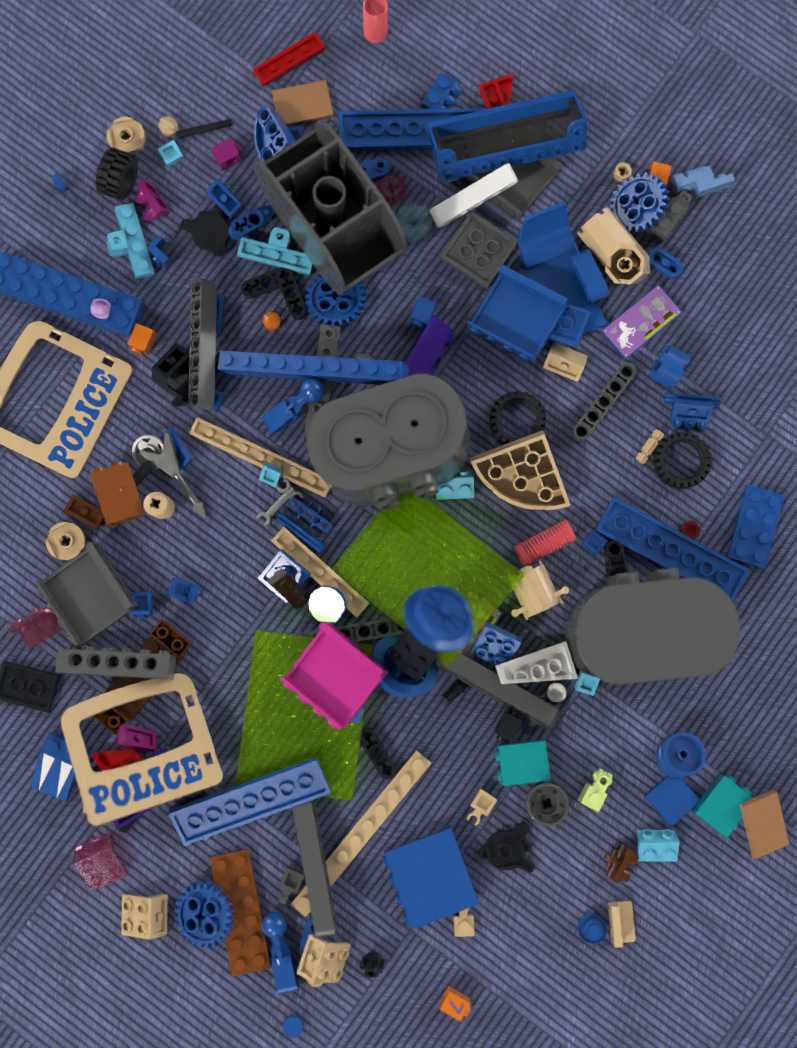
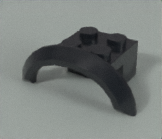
[152,343,220,408]

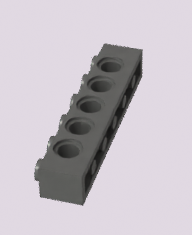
[304,324,341,440]
[55,646,177,680]

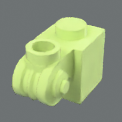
[578,768,612,812]

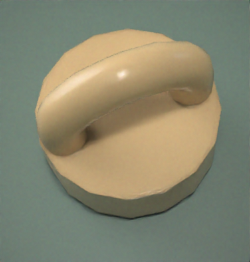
[159,116,178,137]

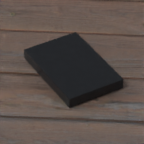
[0,660,61,713]

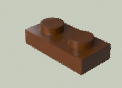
[63,495,104,530]

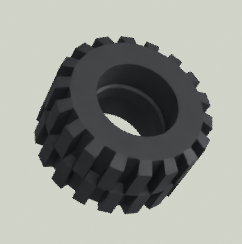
[96,147,138,201]

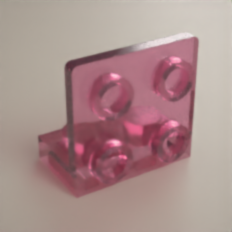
[8,607,63,650]
[74,832,128,891]

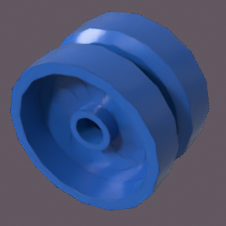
[656,732,706,779]

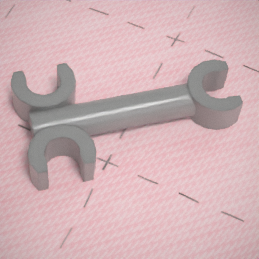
[256,479,304,527]

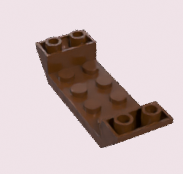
[93,619,192,736]

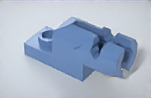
[670,166,735,199]

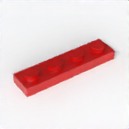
[253,32,325,87]

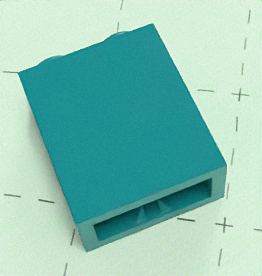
[494,739,550,786]
[691,773,753,838]

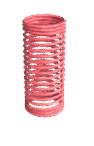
[363,0,388,43]
[514,519,576,567]

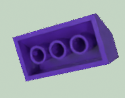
[405,314,454,376]

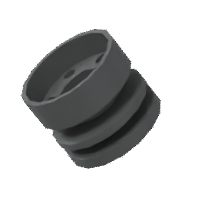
[525,782,569,826]

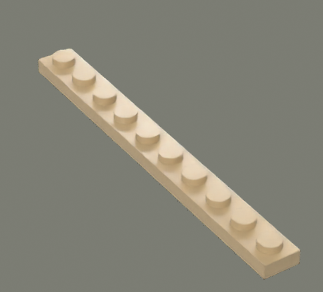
[291,750,431,917]

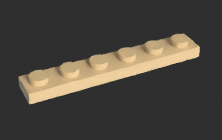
[271,527,370,617]

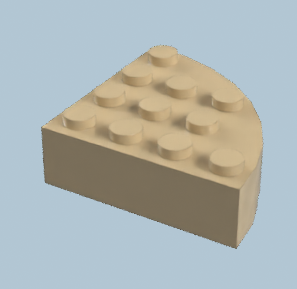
[470,430,571,510]

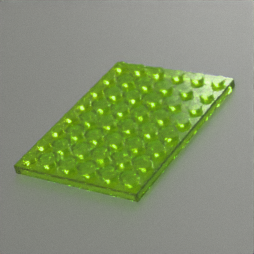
[332,492,524,667]
[236,629,373,801]

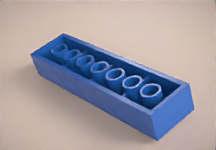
[0,252,146,339]

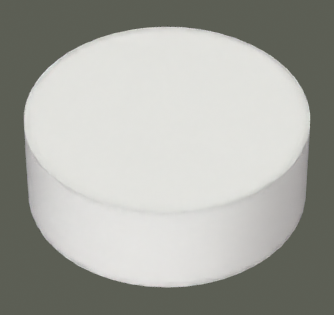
[547,682,567,702]

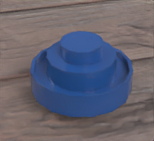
[577,913,607,944]

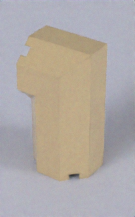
[577,207,650,284]

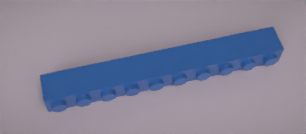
[218,351,409,385]

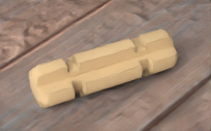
[636,430,664,464]

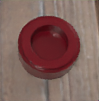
[680,521,700,539]

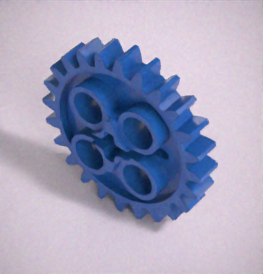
[609,172,670,234]
[305,276,367,328]
[174,881,236,949]

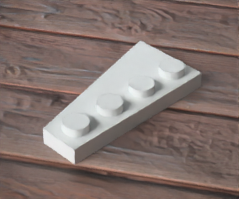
[495,642,578,684]

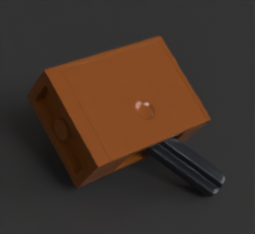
[90,460,155,528]

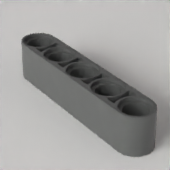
[571,362,636,442]

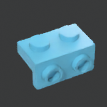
[436,468,474,500]
[636,829,679,861]

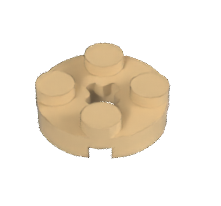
[107,117,145,154]
[46,522,86,561]

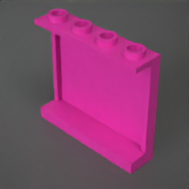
[280,621,389,729]

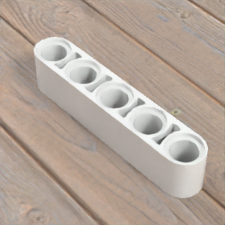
[429,164,518,228]

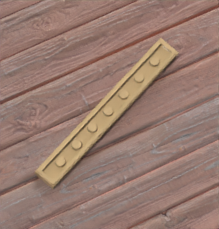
[189,417,330,498]

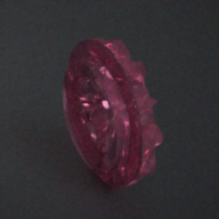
[376,175,406,204]

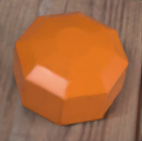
[262,311,282,331]

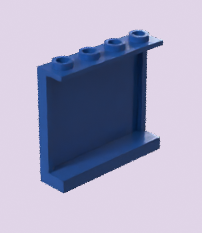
[467,265,569,363]
[382,825,479,930]

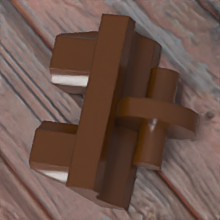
[603,843,639,884]

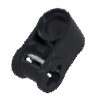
[603,541,628,577]

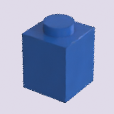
[410,296,436,328]

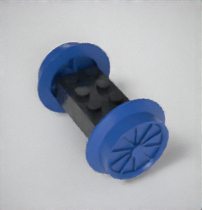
[372,585,473,698]

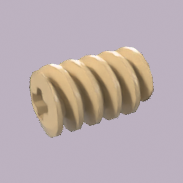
[143,492,175,519]

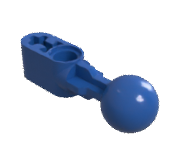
[228,204,276,240]
[262,378,325,435]
[262,912,299,995]

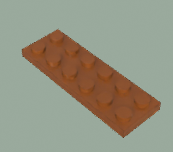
[210,848,272,976]

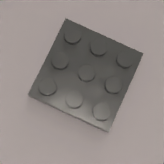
[440,211,518,289]

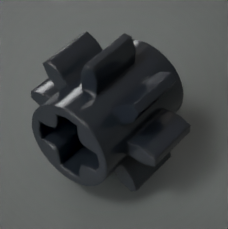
[360,952,385,978]

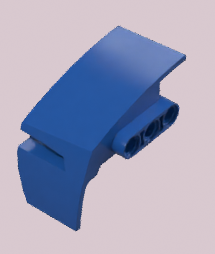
[518,201,609,344]

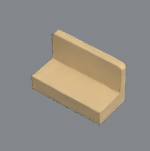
[543,342,588,382]
[608,901,636,948]

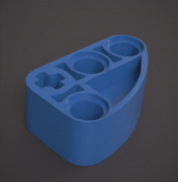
[254,106,295,162]

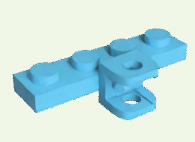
[107,203,154,279]
[237,227,313,276]

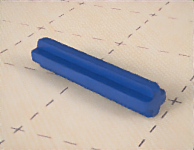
[664,392,721,408]
[276,513,326,553]

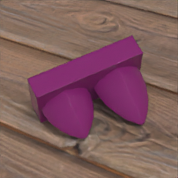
[135,179,171,221]
[114,724,156,752]

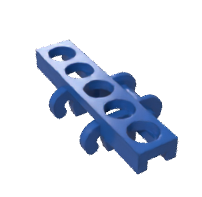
[286,497,333,533]

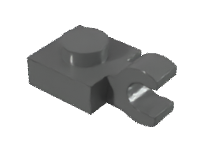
[278,866,305,905]

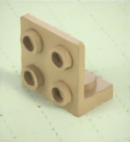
[121,894,168,940]
[297,934,351,984]

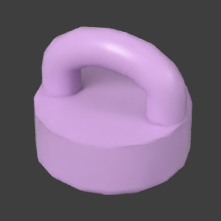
[91,299,111,319]

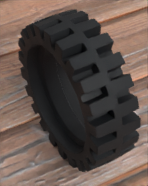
[489,391,546,445]
[652,432,712,489]

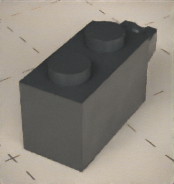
[646,190,692,244]

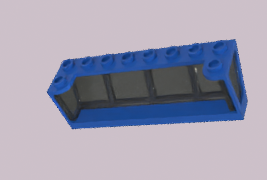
[427,90,587,182]

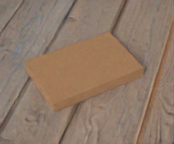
[272,80,333,127]
[740,790,789,859]

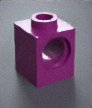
[211,138,242,171]

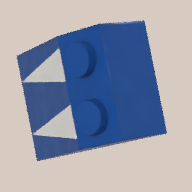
[30,732,90,802]

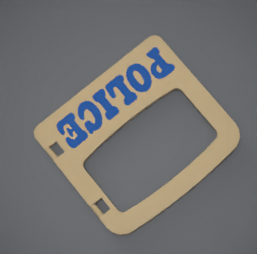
[0,321,132,479]
[61,673,223,826]

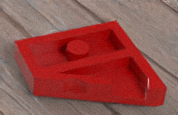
[478,74,513,109]
[92,748,144,771]

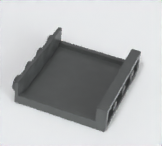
[462,121,563,221]
[35,542,138,646]

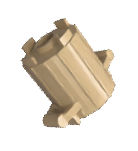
[508,560,569,620]

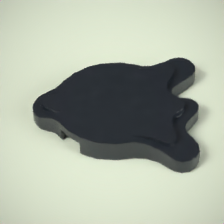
[180,204,229,257]
[478,822,535,873]

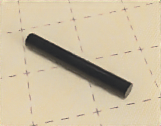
[177,118,233,139]

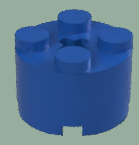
[648,344,691,390]

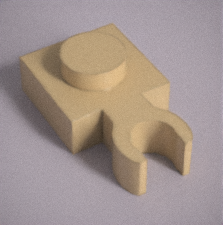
[467,788,497,826]
[454,908,474,937]

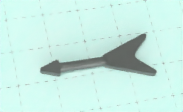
[139,432,207,518]

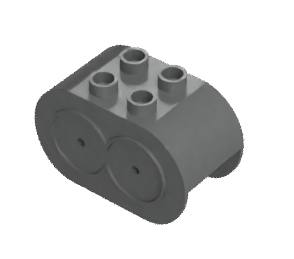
[253,120,407,295]
[307,374,470,510]
[565,568,740,684]

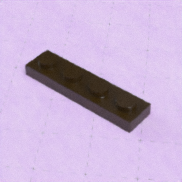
[267,567,310,609]

